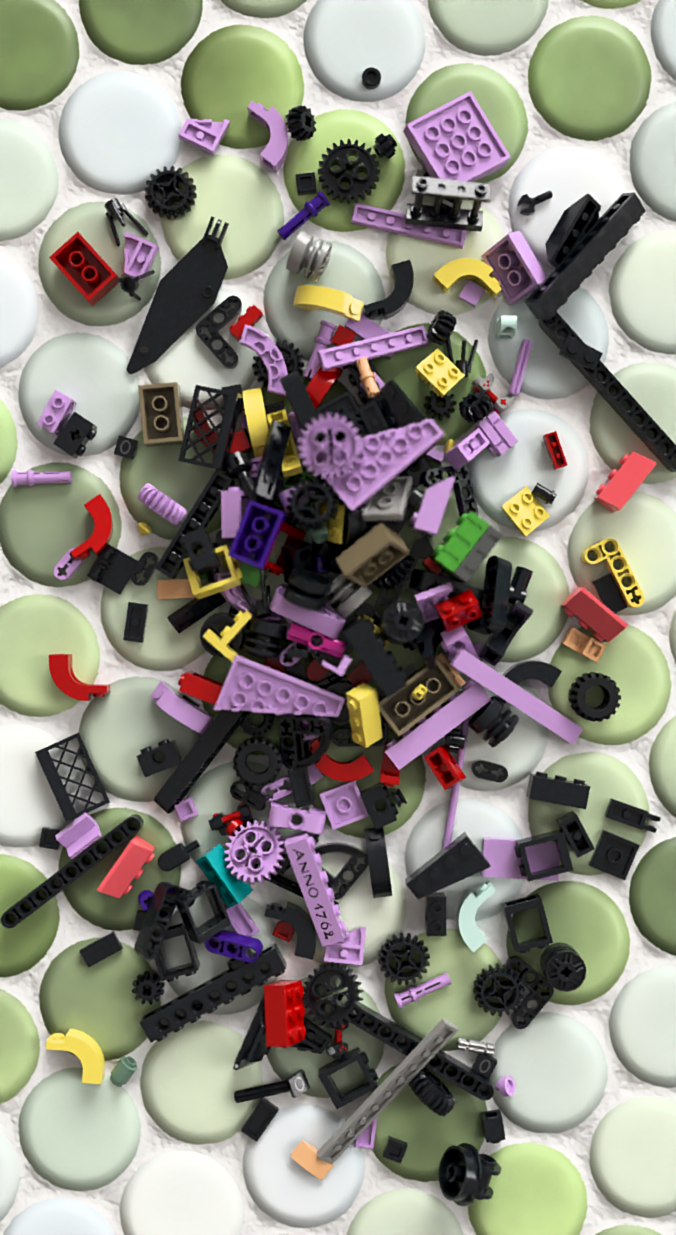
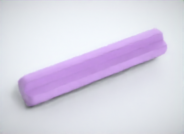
[508,339,532,396]

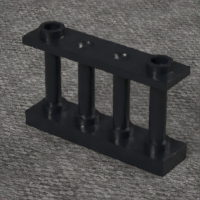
[405,176,491,232]

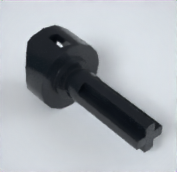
[225,451,263,504]

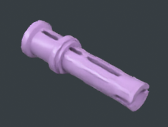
[303,320,337,380]
[11,470,72,487]
[394,972,452,1009]

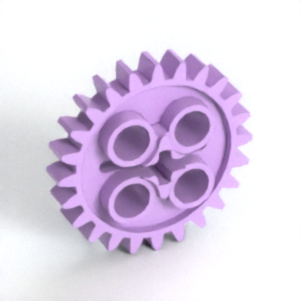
[297,413,363,479]
[224,820,287,884]

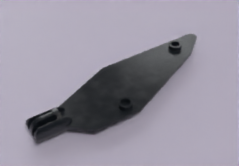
[127,216,229,374]

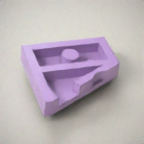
[179,119,230,155]
[124,231,159,282]
[324,927,366,965]

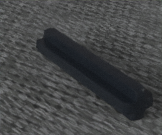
[234,1080,289,1103]

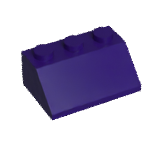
[228,500,285,569]

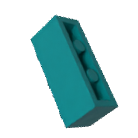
[196,844,253,908]

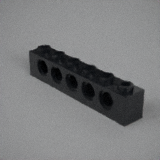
[155,469,234,579]

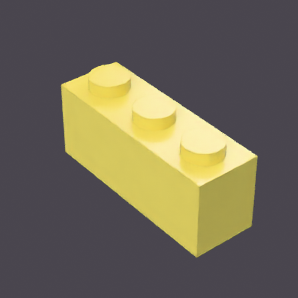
[346,683,383,748]

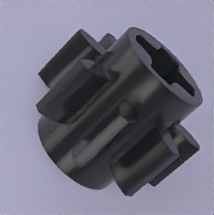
[373,133,397,159]
[444,729,465,753]

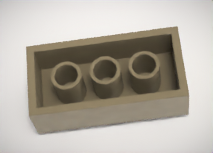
[378,659,460,736]

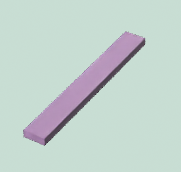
[450,648,583,745]

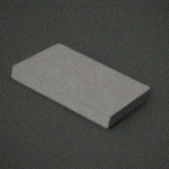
[363,476,413,521]

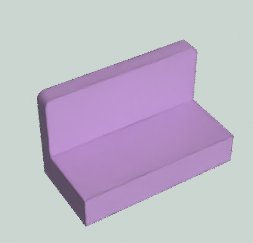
[321,654,352,676]
[55,812,102,859]

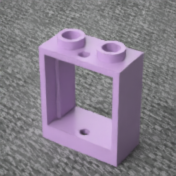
[221,487,250,539]

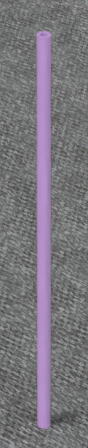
[442,642,482,889]

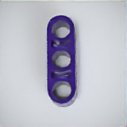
[205,930,263,963]

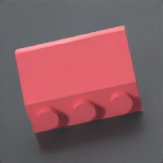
[594,451,657,513]
[561,587,628,642]
[97,835,155,898]

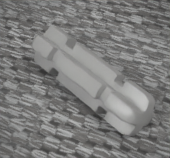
[457,1038,495,1055]

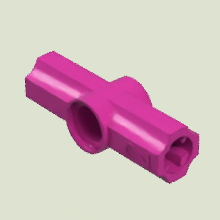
[286,623,347,659]

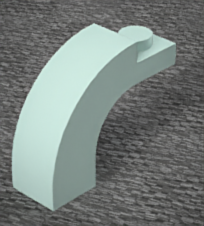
[457,881,496,952]

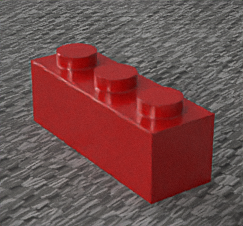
[229,305,263,341]
[543,431,568,470]

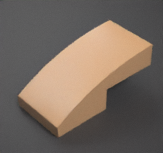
[157,579,196,599]
[561,626,607,663]
[290,1140,334,1180]

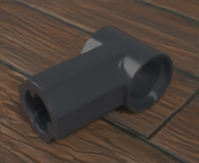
[313,540,349,560]
[508,566,533,604]

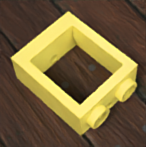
[183,544,243,600]

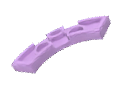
[240,324,288,397]
[214,572,283,623]

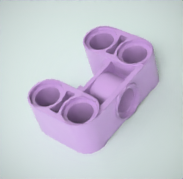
[267,801,326,834]

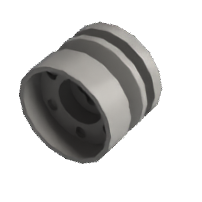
[286,231,332,282]
[325,573,373,619]

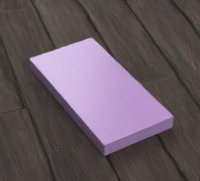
[481,837,560,881]

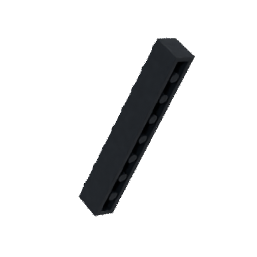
[525,193,646,320]

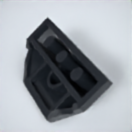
[545,194,601,267]
[233,994,271,1070]

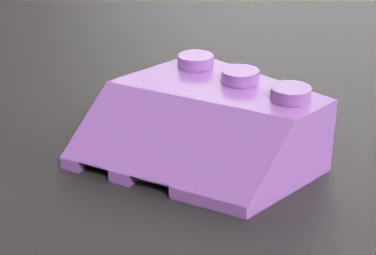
[409,476,455,538]

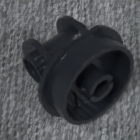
[338,498,395,548]
[439,1143,501,1206]

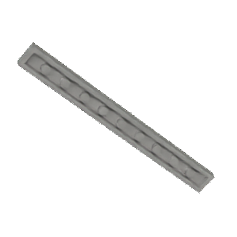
[317,1019,458,1164]

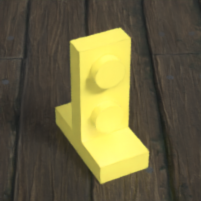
[203,610,252,662]

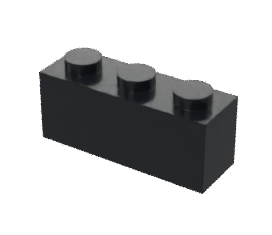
[526,771,590,809]

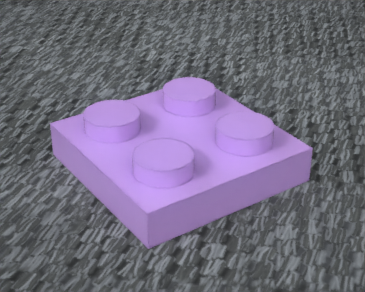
[319,781,369,830]

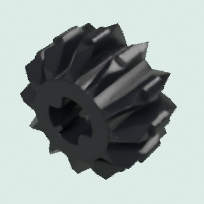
[285,105,317,141]
[427,310,456,345]
[423,390,456,421]
[459,391,492,423]
[332,407,363,440]
[132,971,165,1005]

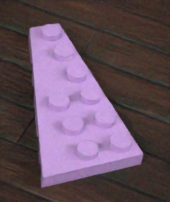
[214,655,345,717]

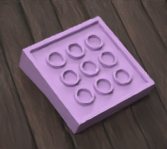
[403,91,511,182]

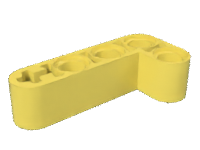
[581,538,645,608]

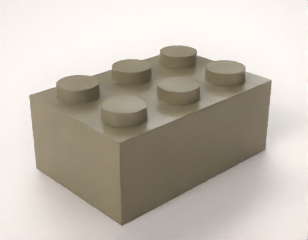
[138,382,184,447]
[336,523,410,588]

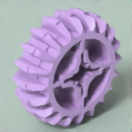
[137,484,187,526]

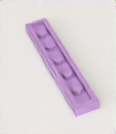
[351,203,467,249]
[317,325,430,371]

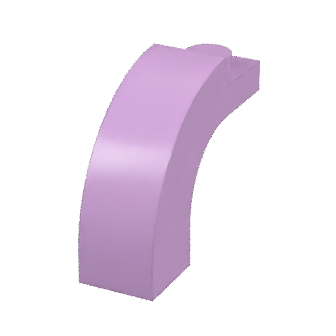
[247,101,288,173]
[150,681,215,734]

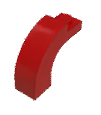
[293,367,343,412]
[194,409,252,454]
[71,494,113,561]
[49,654,110,701]
[309,738,374,782]

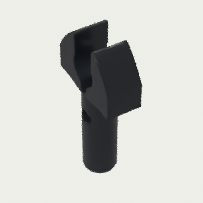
[517,190,553,216]

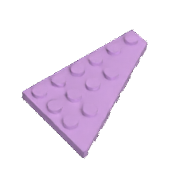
[315,419,445,512]

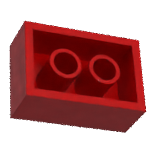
[49,232,120,307]
[264,980,306,1047]

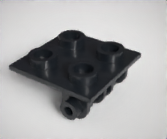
[87,544,138,595]

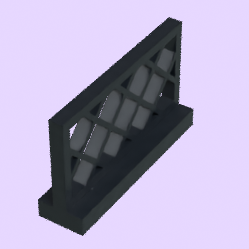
[178,385,243,472]
[35,733,110,823]

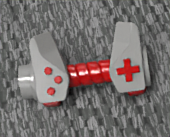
[471,373,514,415]

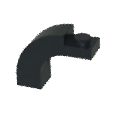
[363,260,414,320]
[479,600,534,667]
[416,618,465,669]
[497,661,562,703]
[364,827,392,898]
[264,901,316,960]

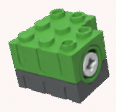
[431,511,503,583]

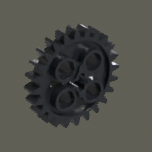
[318,139,380,204]
[302,963,364,1028]

